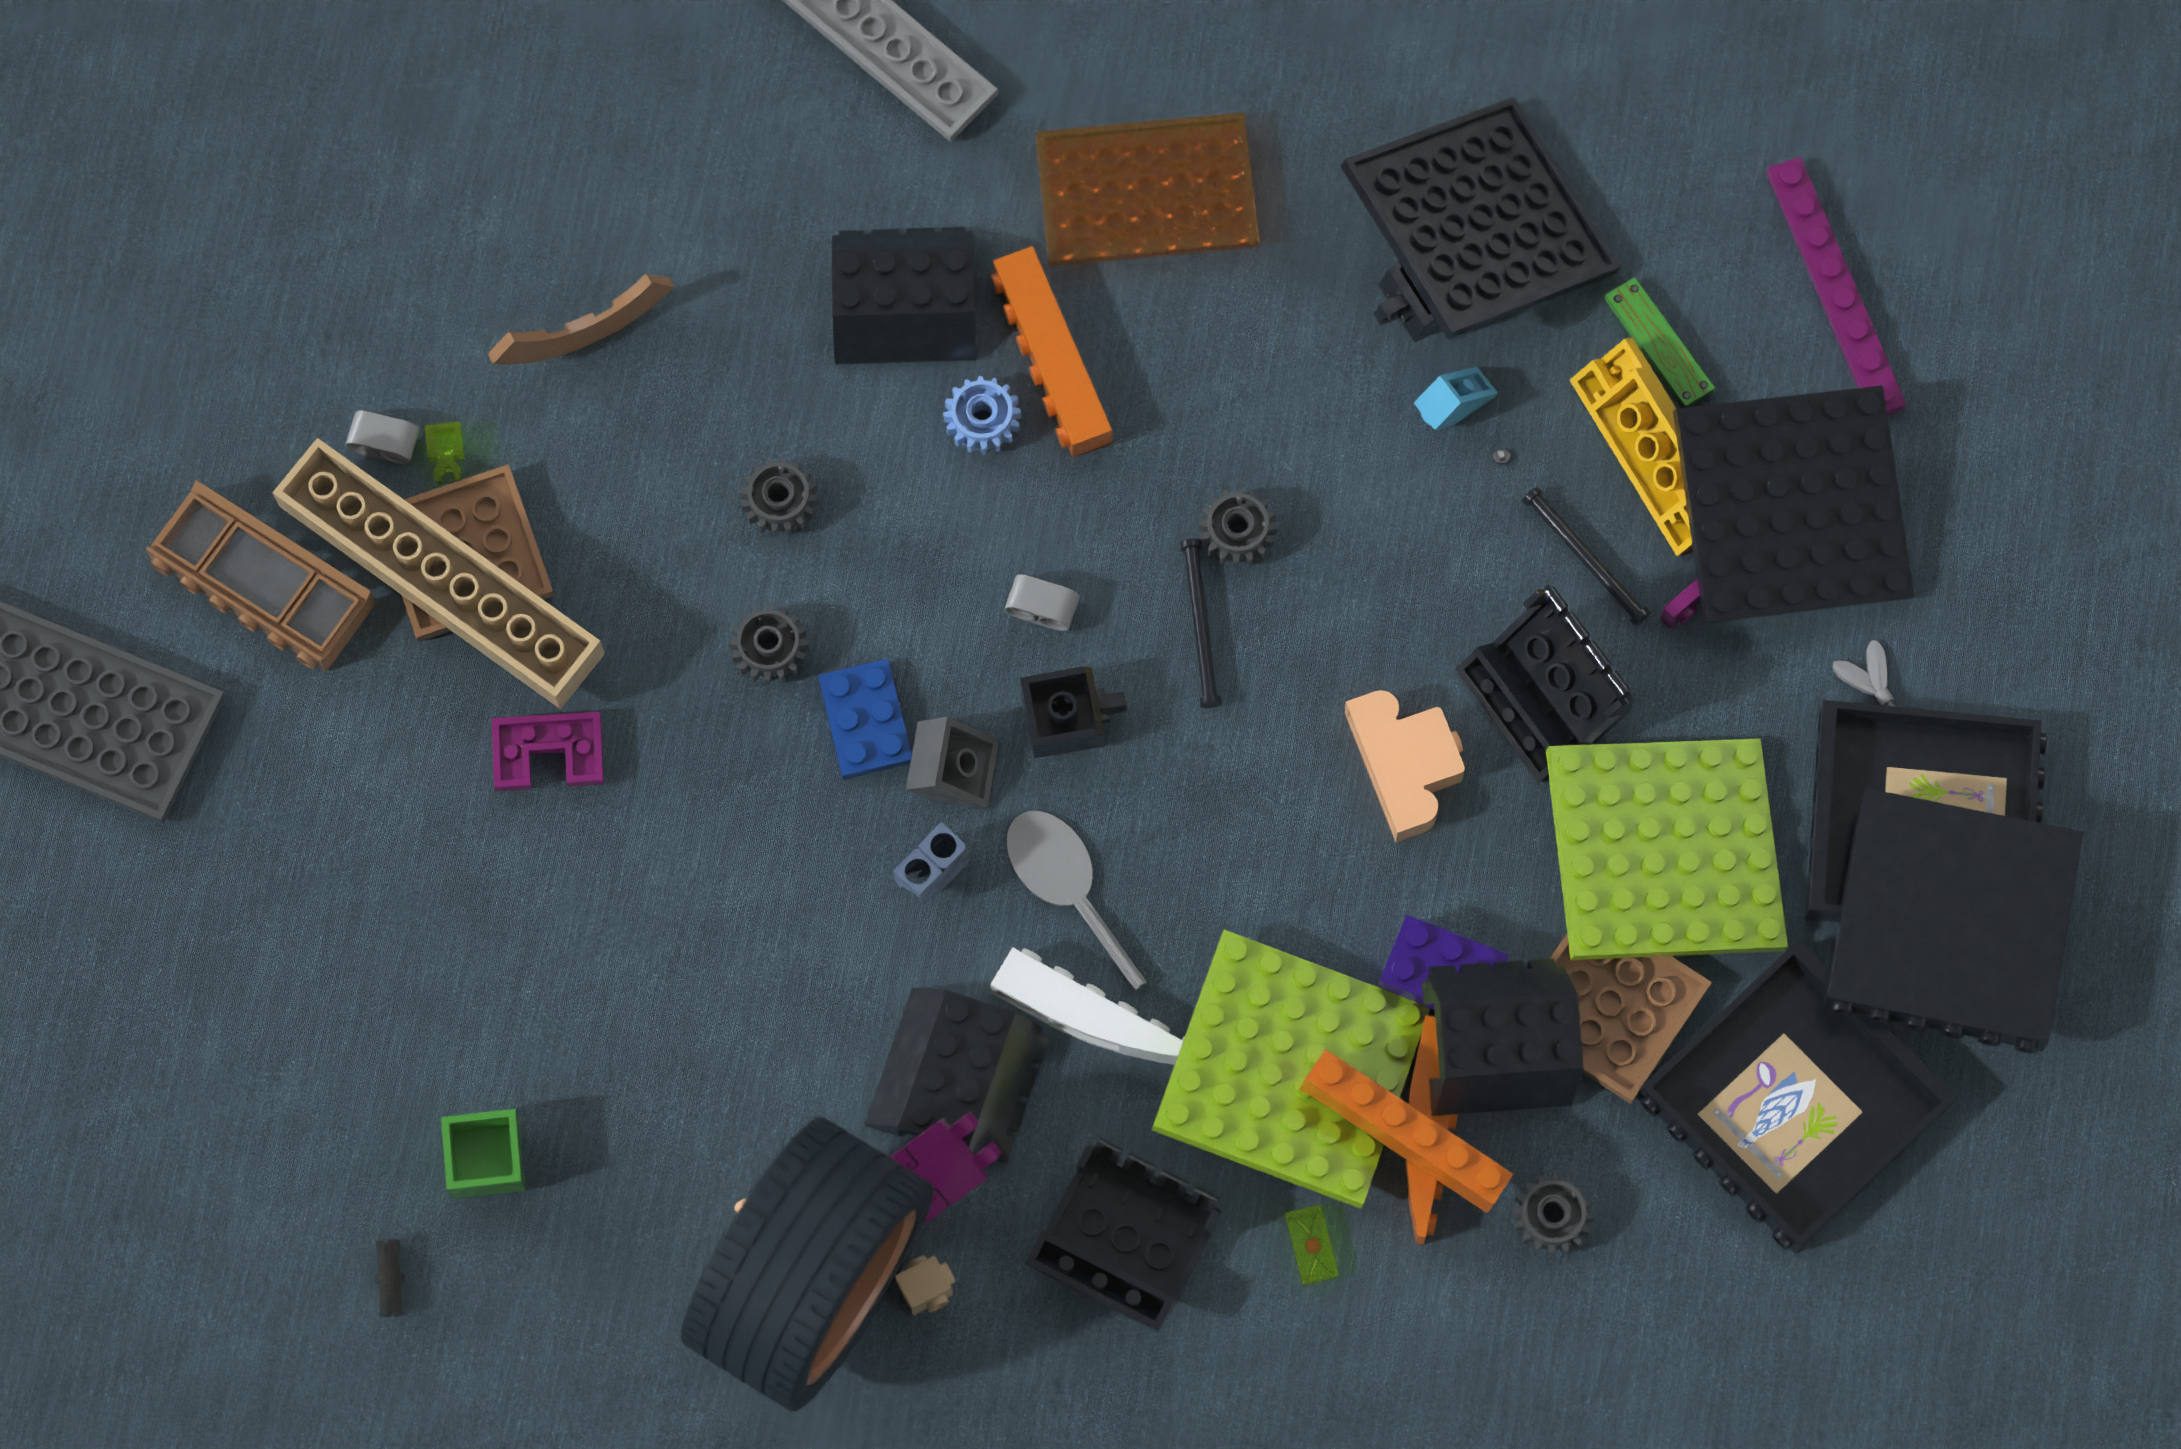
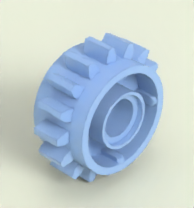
[943,376,1021,455]

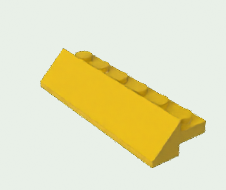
[1570,337,1693,556]

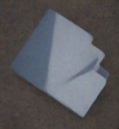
[893,822,969,905]

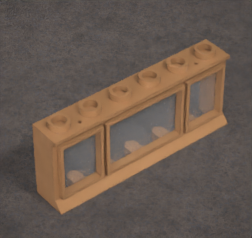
[146,480,376,672]

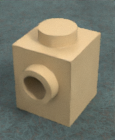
[895,1255,956,1316]

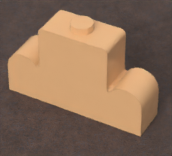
[1344,690,1465,843]

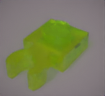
[425,421,465,486]

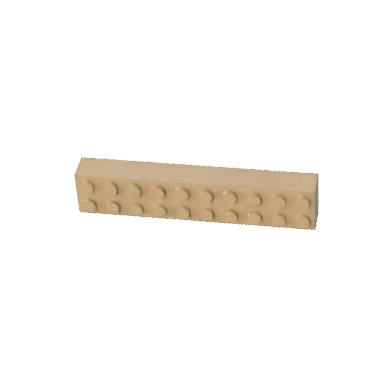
[272,438,605,709]

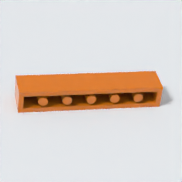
[990,246,1112,457]
[1300,1049,1513,1213]

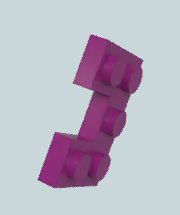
[492,711,604,792]

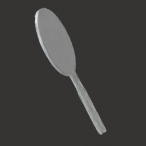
[1007,811,1147,991]

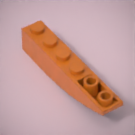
[1405,1015,1458,1245]

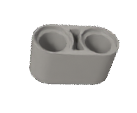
[345,411,420,464]
[1004,574,1080,631]

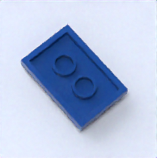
[818,659,912,780]

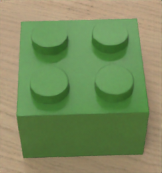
[441,1109,526,1199]

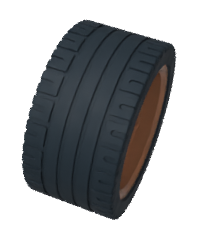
[680,1117,934,1412]

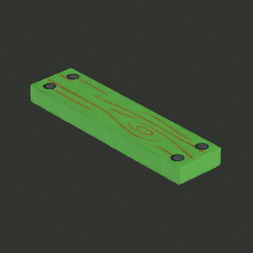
[1605,277,1715,408]

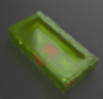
[1284,1204,1339,1287]

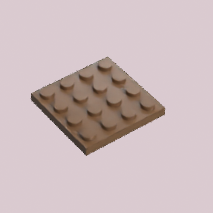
[402,464,554,642]
[1550,934,1712,1104]

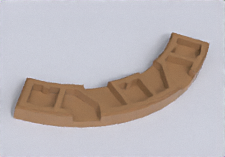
[488,274,675,365]

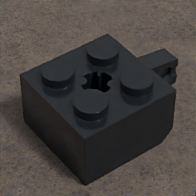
[1374,261,1442,343]
[1020,666,1127,759]

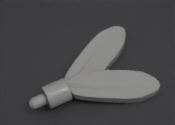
[1832,640,1895,707]

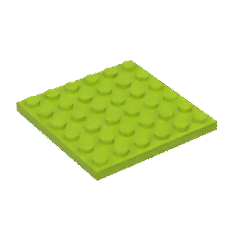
[1546,739,1788,960]
[1151,929,1430,1209]

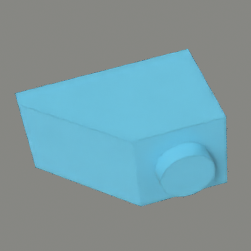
[1414,366,1498,430]

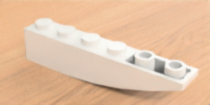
[991,947,1185,1065]

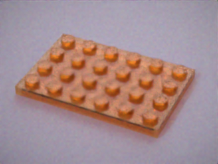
[1035,112,1259,266]

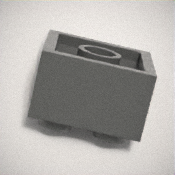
[906,717,999,809]

